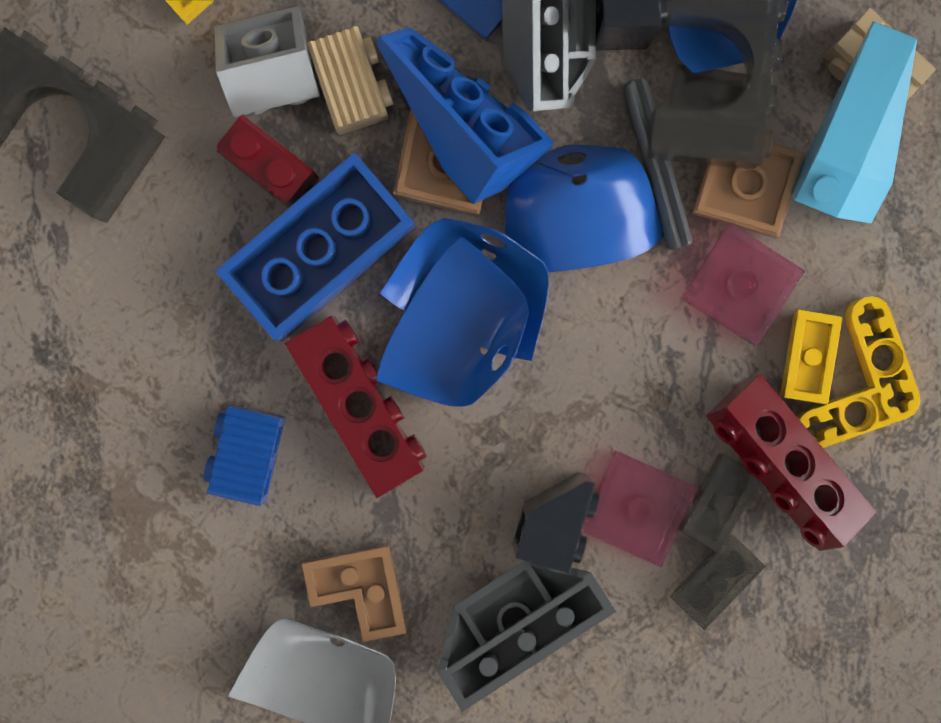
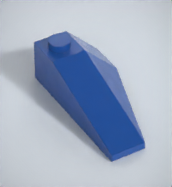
[376,27,554,204]

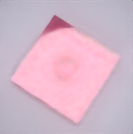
[680,223,805,346]
[582,450,698,568]

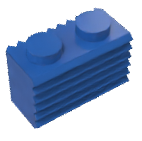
[203,405,286,506]

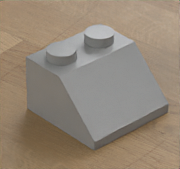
[214,6,320,118]

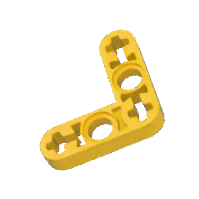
[796,296,921,448]

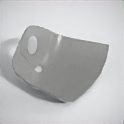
[228,618,396,723]

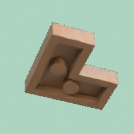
[302,544,407,642]

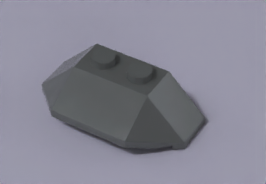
[502,0,596,111]
[438,561,616,712]

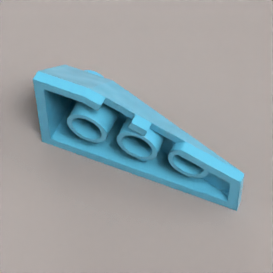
[792,21,917,223]

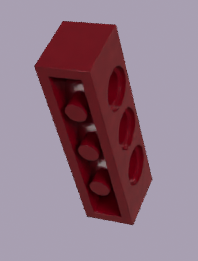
[284,316,427,498]
[706,374,876,551]

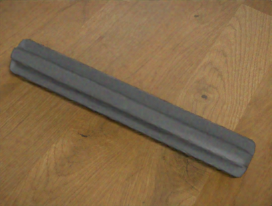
[623,78,693,250]

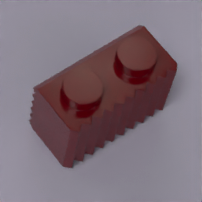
[217,114,320,208]

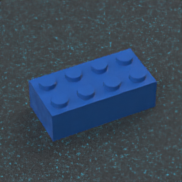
[215,152,416,342]

